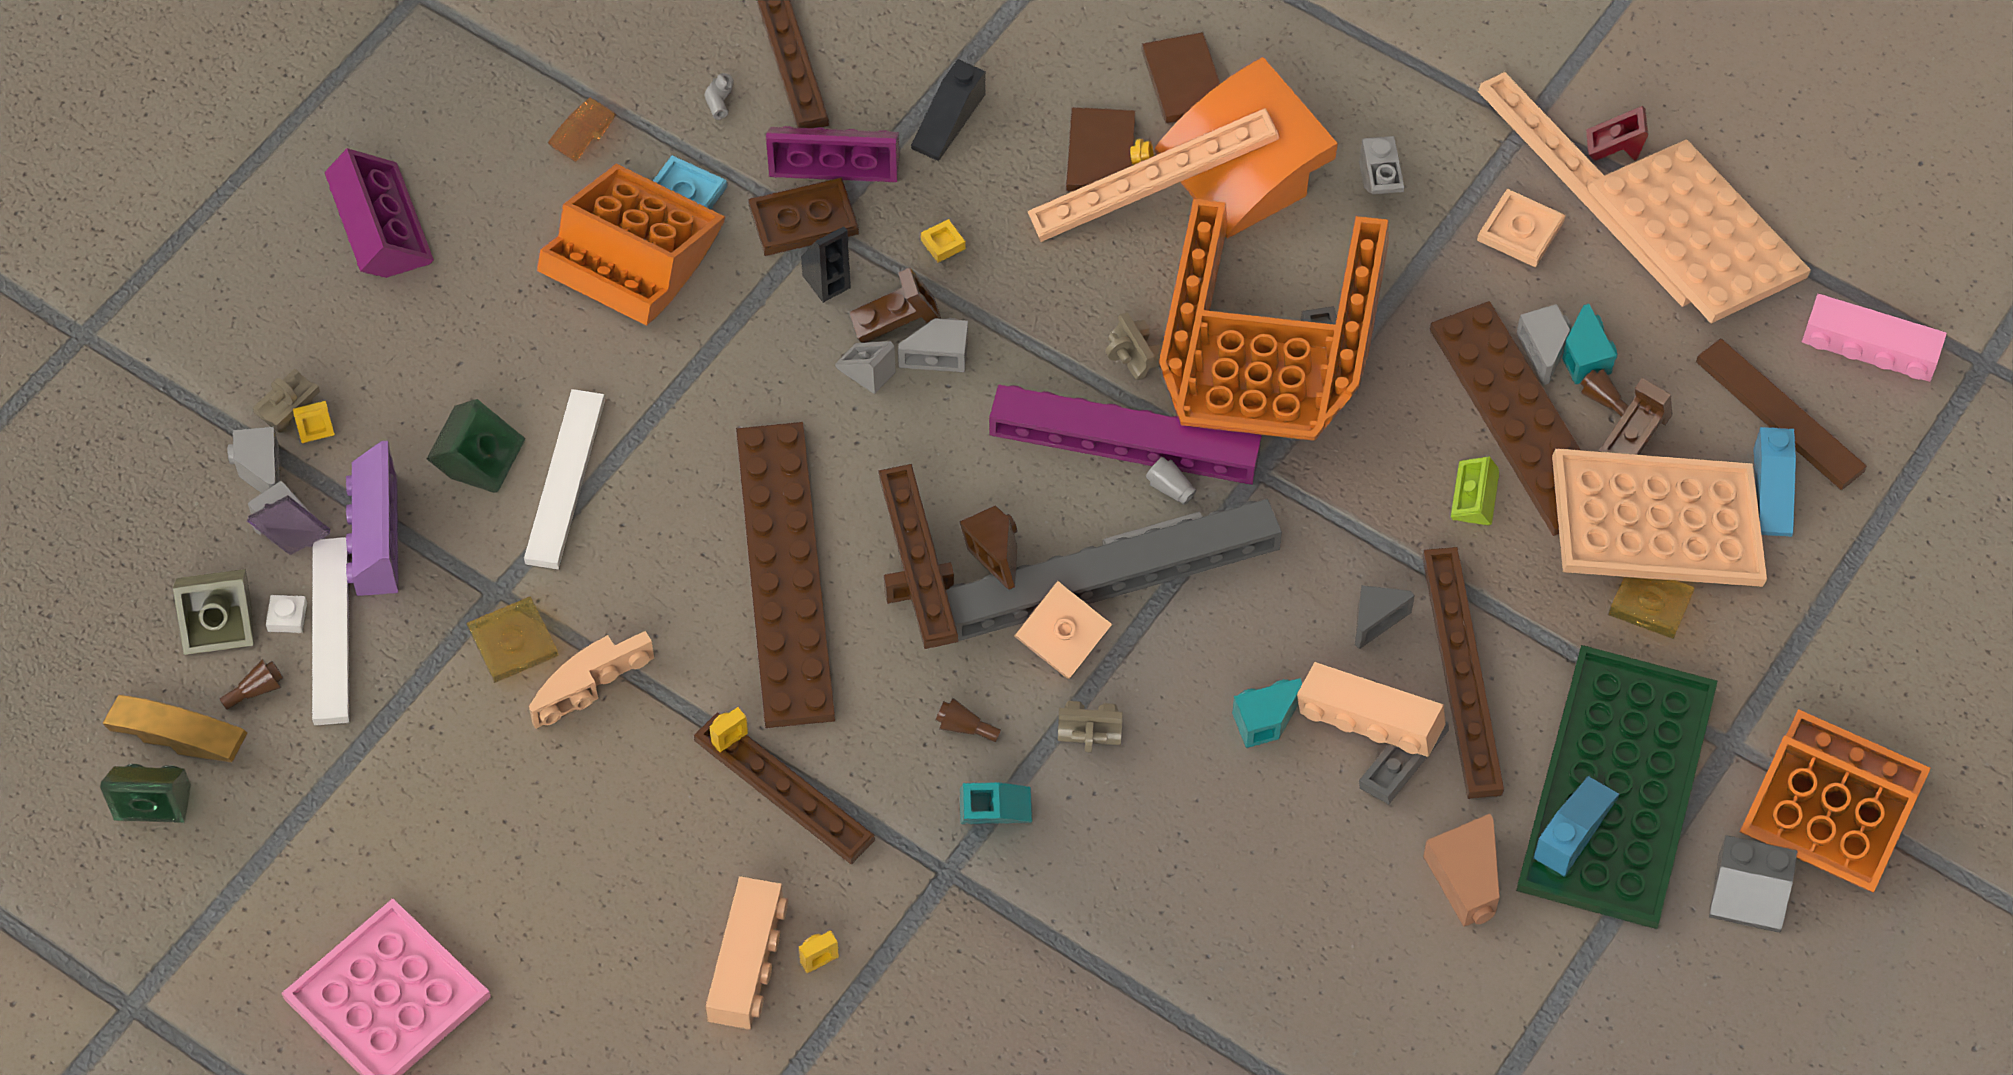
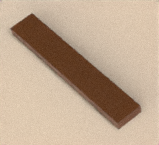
[756,0,829,129]
[1696,338,1867,491]
[878,464,958,649]
[694,712,875,865]

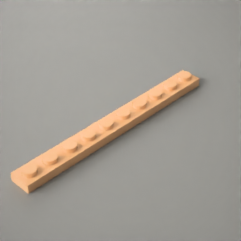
[1478,72,1691,307]

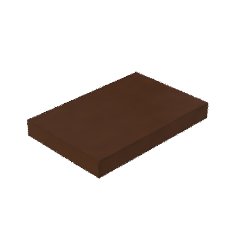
[1142,32,1220,124]
[1066,107,1135,191]
[748,178,859,256]

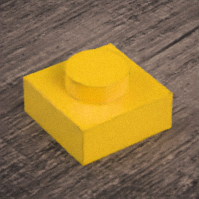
[921,219,965,263]
[293,401,334,443]
[709,707,748,752]
[799,930,839,974]

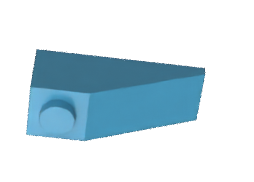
[1753,427,1796,537]
[1534,776,1619,876]

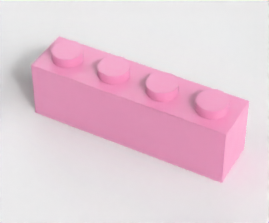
[1802,294,1947,382]

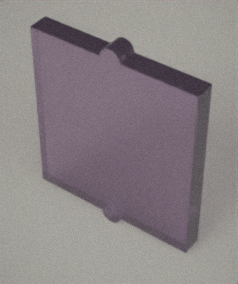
[247,495,331,555]

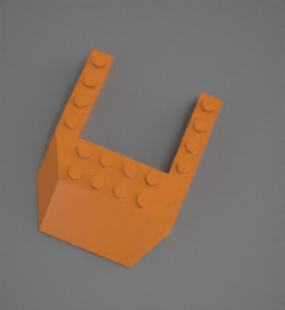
[1159,199,1389,441]

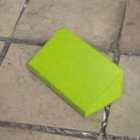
[1451,456,1500,525]

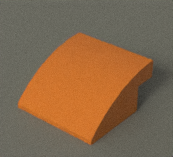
[1155,57,1338,239]
[537,163,725,326]
[1740,709,1931,893]

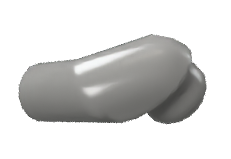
[705,73,734,120]

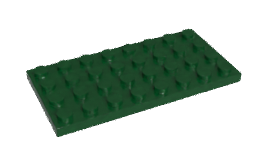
[1516,645,1718,929]

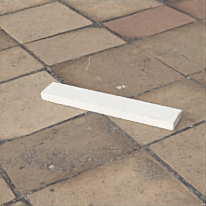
[524,389,605,570]
[312,537,349,725]

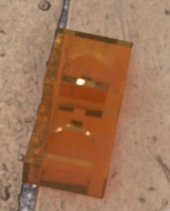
[548,97,616,163]

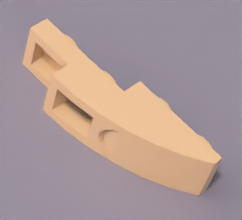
[529,631,654,729]

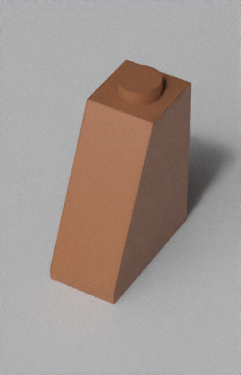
[1423,814,1500,927]

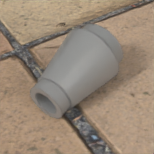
[1146,457,1197,505]

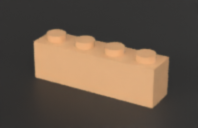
[1297,662,1446,757]
[706,876,788,1030]

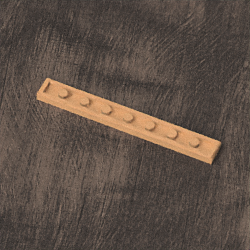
[1028,108,1279,242]

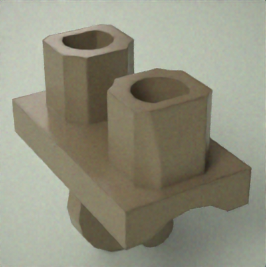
[1105,313,1162,380]
[252,369,320,432]
[1058,701,1123,753]

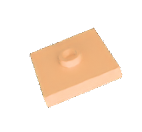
[1477,189,1565,267]
[1014,581,1112,679]

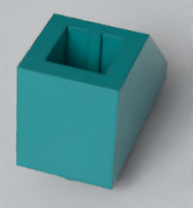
[1562,304,1618,385]
[1232,678,1303,748]
[960,783,1032,824]

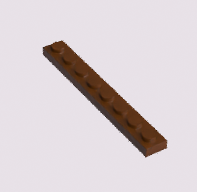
[1422,547,1504,799]

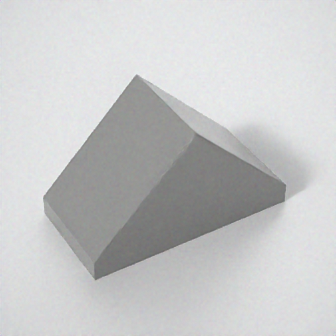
[835,341,895,394]

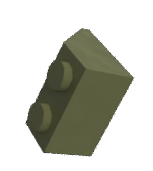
[173,569,254,655]

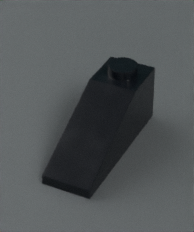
[911,59,986,161]
[801,226,851,303]

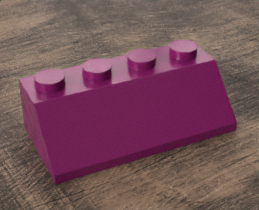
[766,126,900,182]
[324,148,434,278]

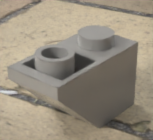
[1359,136,1404,194]

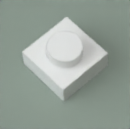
[266,595,307,633]

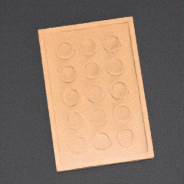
[1588,139,1811,323]
[1552,449,1767,587]

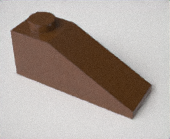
[959,505,1017,590]

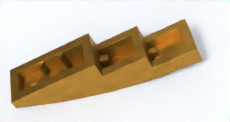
[103,694,248,762]

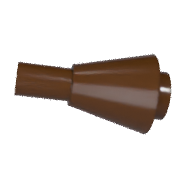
[1580,369,1629,417]
[219,659,283,710]
[936,698,1001,742]

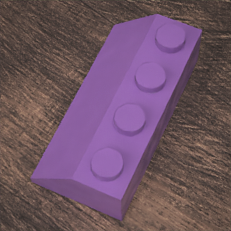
[346,441,398,596]

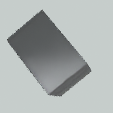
[1355,585,1415,649]

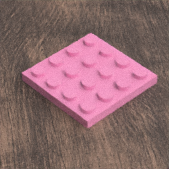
[282,898,491,1075]

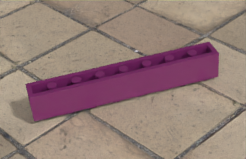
[989,384,1262,485]

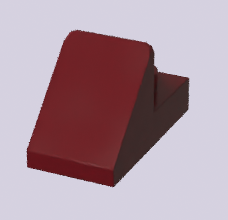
[1586,106,1649,161]

